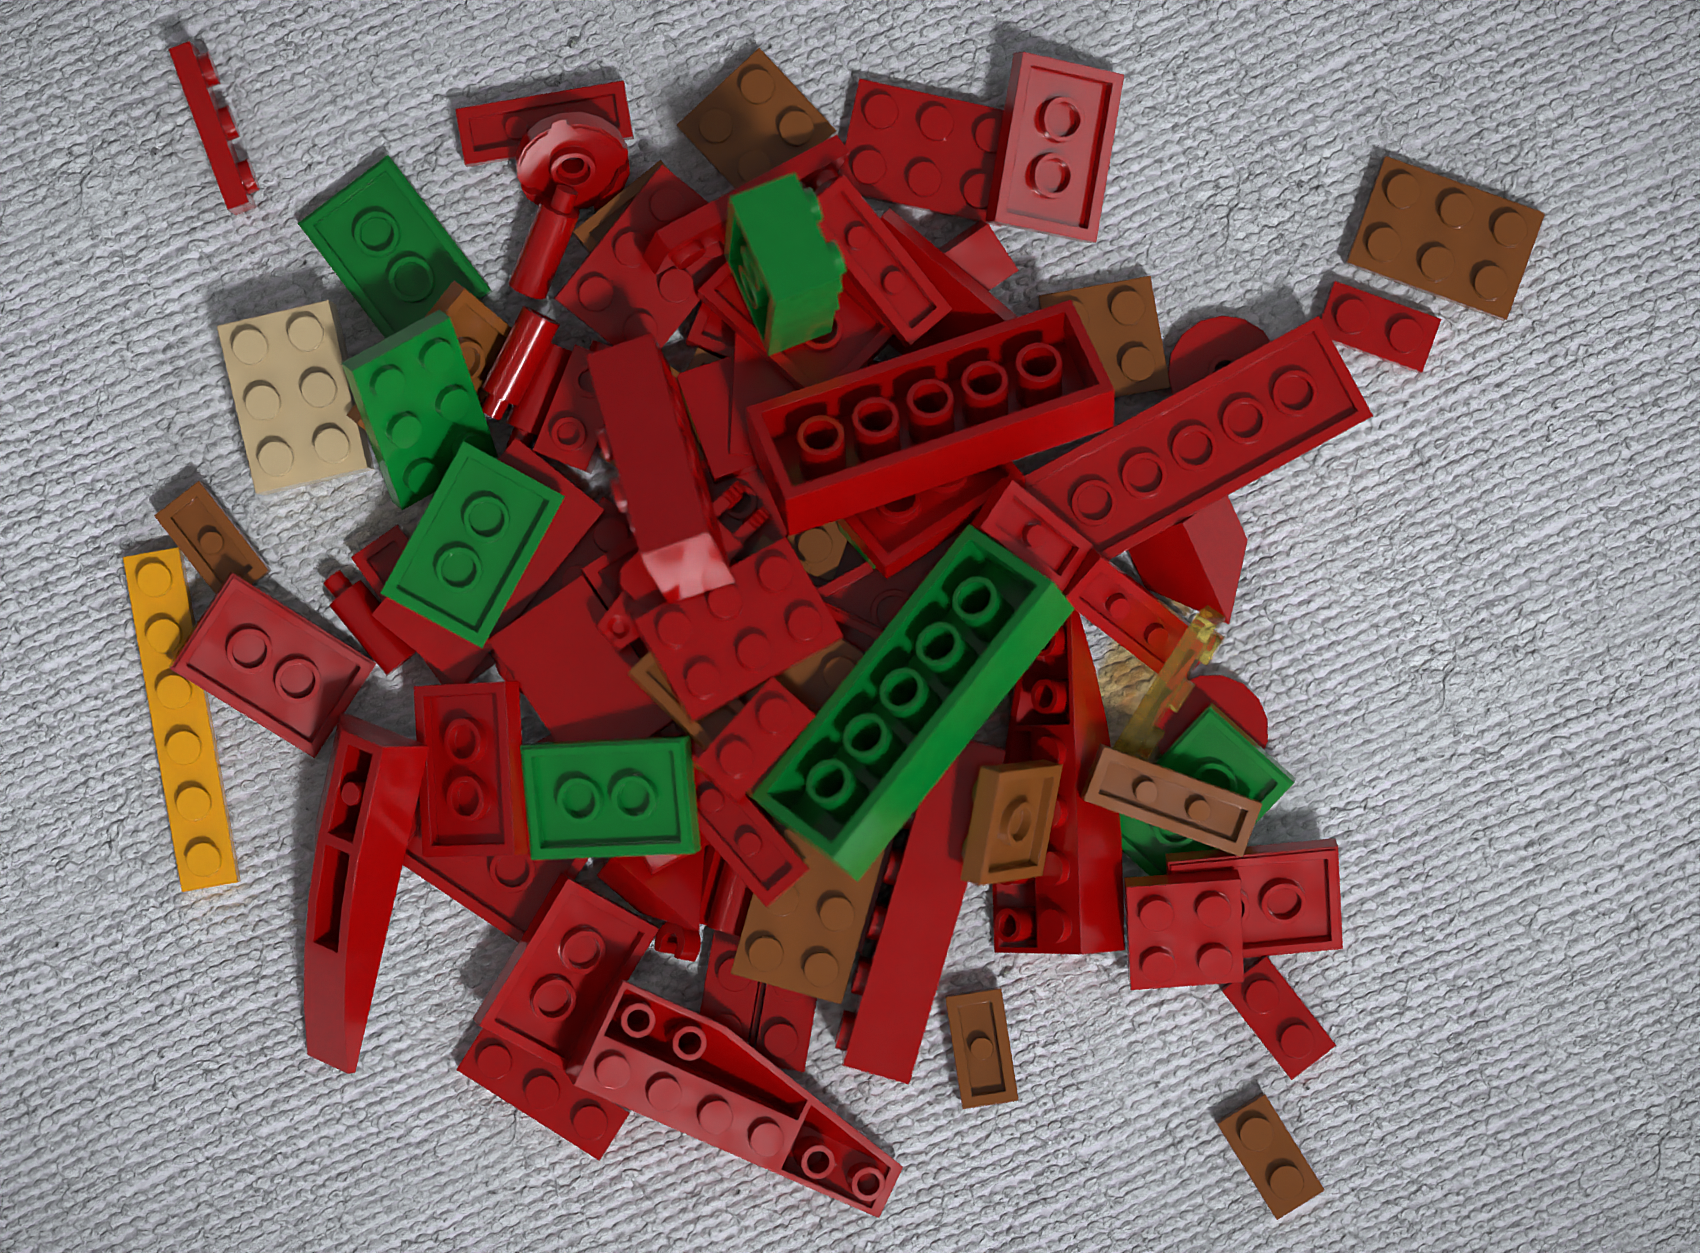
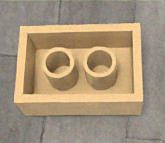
[217,300,375,495]

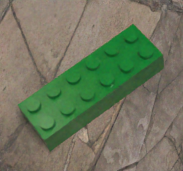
[751,525,1074,882]

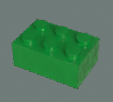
[724,173,846,356]

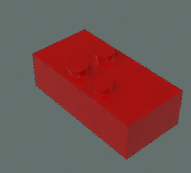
[586,333,735,604]

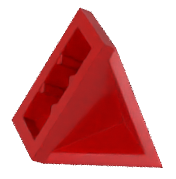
[1128,496,1248,624]
[596,847,705,932]

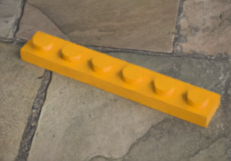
[123,547,241,892]

